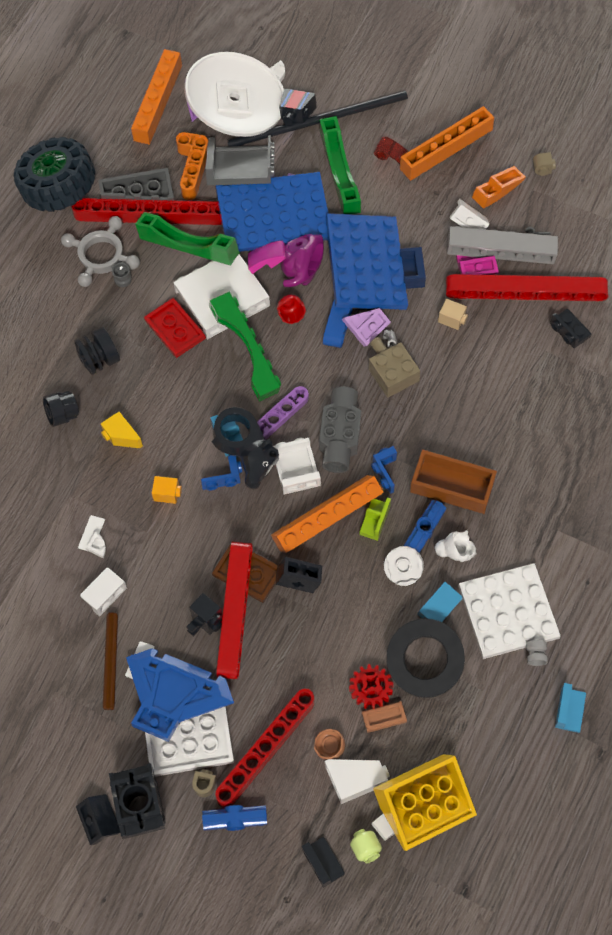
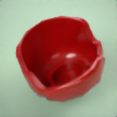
[277,294,306,324]

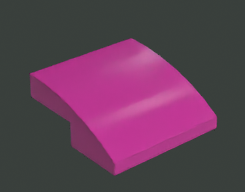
[248,241,286,274]
[455,255,499,275]

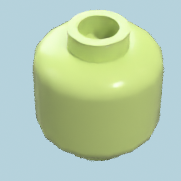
[350,829,382,863]

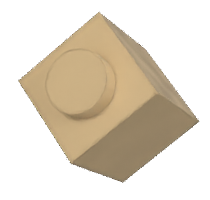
[438,299,468,330]

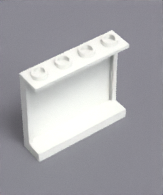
[173,254,270,339]

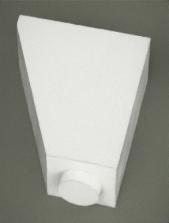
[325,759,390,804]

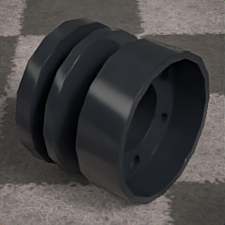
[74,326,120,375]

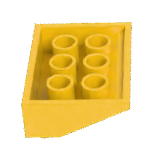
[373,754,477,851]

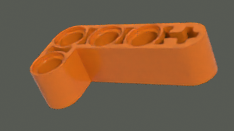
[176,132,208,200]

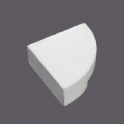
[270,60,285,82]
[86,532,106,558]

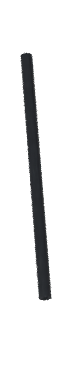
[227,91,408,147]

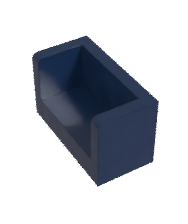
[400,247,426,289]

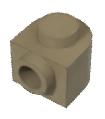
[533,152,556,176]
[192,769,217,798]

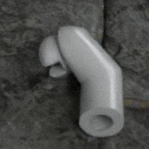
[383,329,397,348]

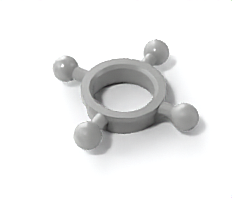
[61,216,140,287]

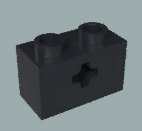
[276,557,322,593]

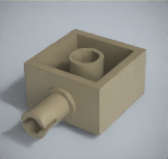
[368,337,420,398]

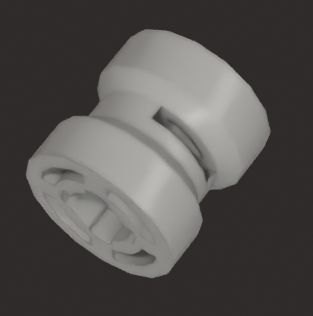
[526,640,548,666]

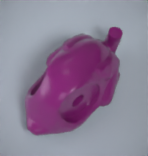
[280,234,324,287]

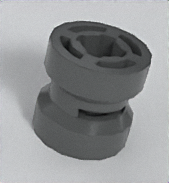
[112,262,132,287]

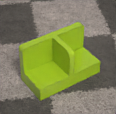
[359,497,391,541]

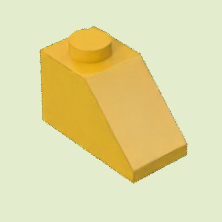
[101,412,143,449]

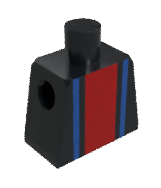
[279,89,317,125]

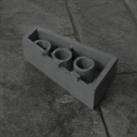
[98,168,174,201]

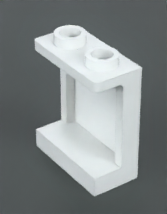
[273,438,321,495]

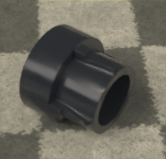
[43,391,79,427]

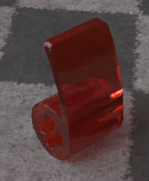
[374,137,409,164]

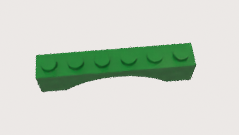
[320,116,361,215]
[135,212,239,266]
[209,291,281,402]

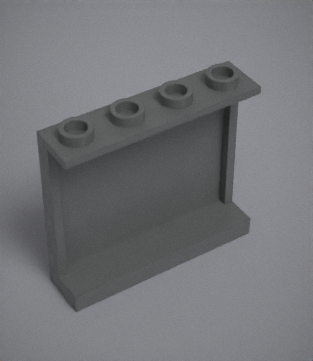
[206,135,275,185]

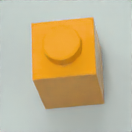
[152,476,182,504]

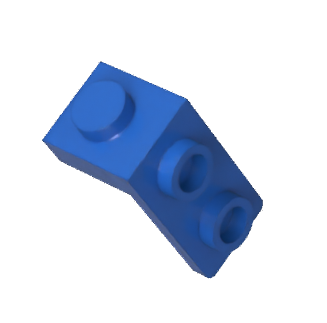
[371,446,397,494]
[201,455,242,491]

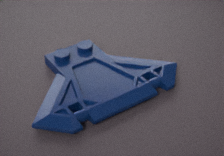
[126,648,234,742]

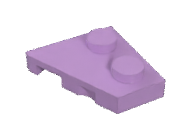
[342,308,391,346]

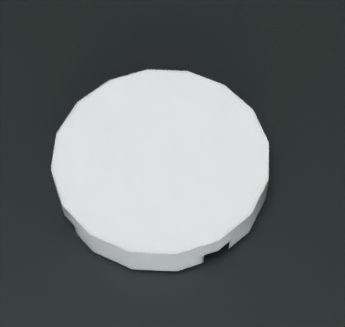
[384,546,424,586]

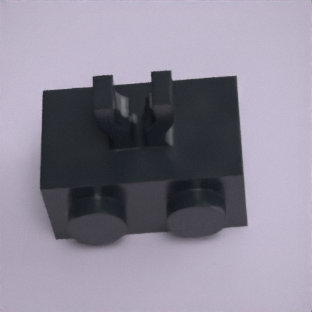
[186,593,223,637]

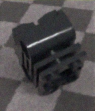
[109,763,166,839]

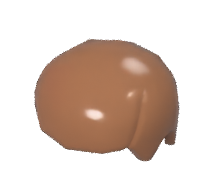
[314,729,345,760]

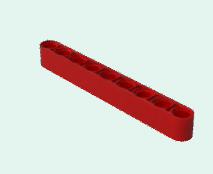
[71,198,222,225]
[446,274,609,301]

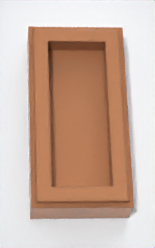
[362,701,407,733]

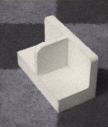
[450,199,489,230]
[80,568,127,617]

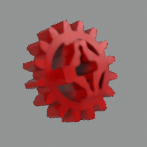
[349,664,393,709]

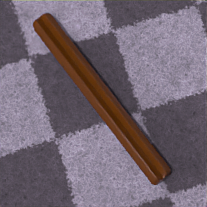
[103,612,118,710]

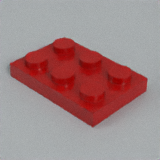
[144,298,206,358]

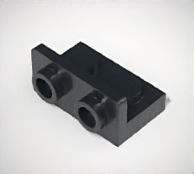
[550,308,592,349]

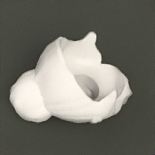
[435,530,477,562]

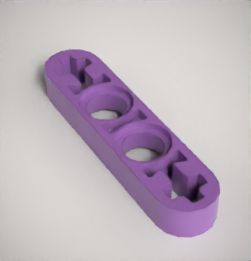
[257,386,309,440]

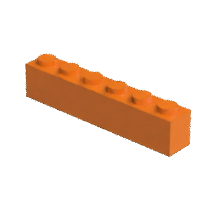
[131,49,182,145]
[400,106,494,181]
[271,475,384,553]

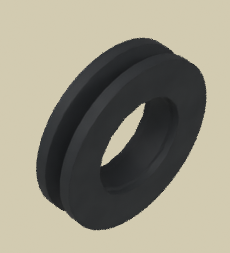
[387,619,465,698]

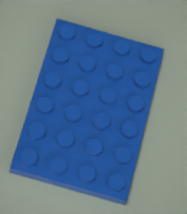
[215,172,328,252]
[326,213,408,310]

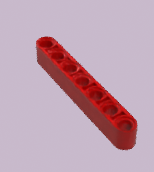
[217,542,253,679]
[215,689,314,808]

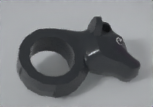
[211,407,279,490]

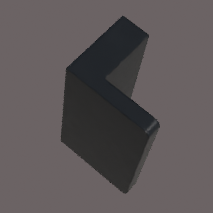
[76,794,120,845]
[301,837,345,888]

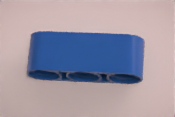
[323,298,352,348]

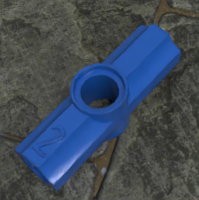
[404,500,447,554]
[202,805,267,831]

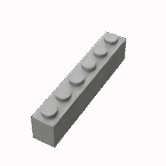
[447,226,558,264]

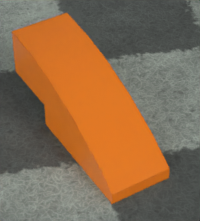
[472,166,526,209]

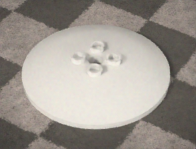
[185,52,284,137]

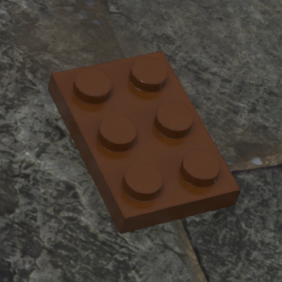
[212,541,278,603]

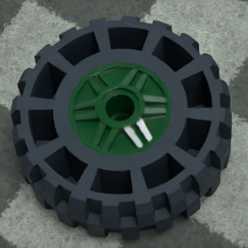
[13,137,96,212]

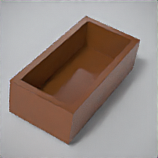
[410,449,497,514]

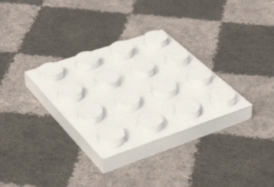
[458,563,560,659]
[145,686,234,777]

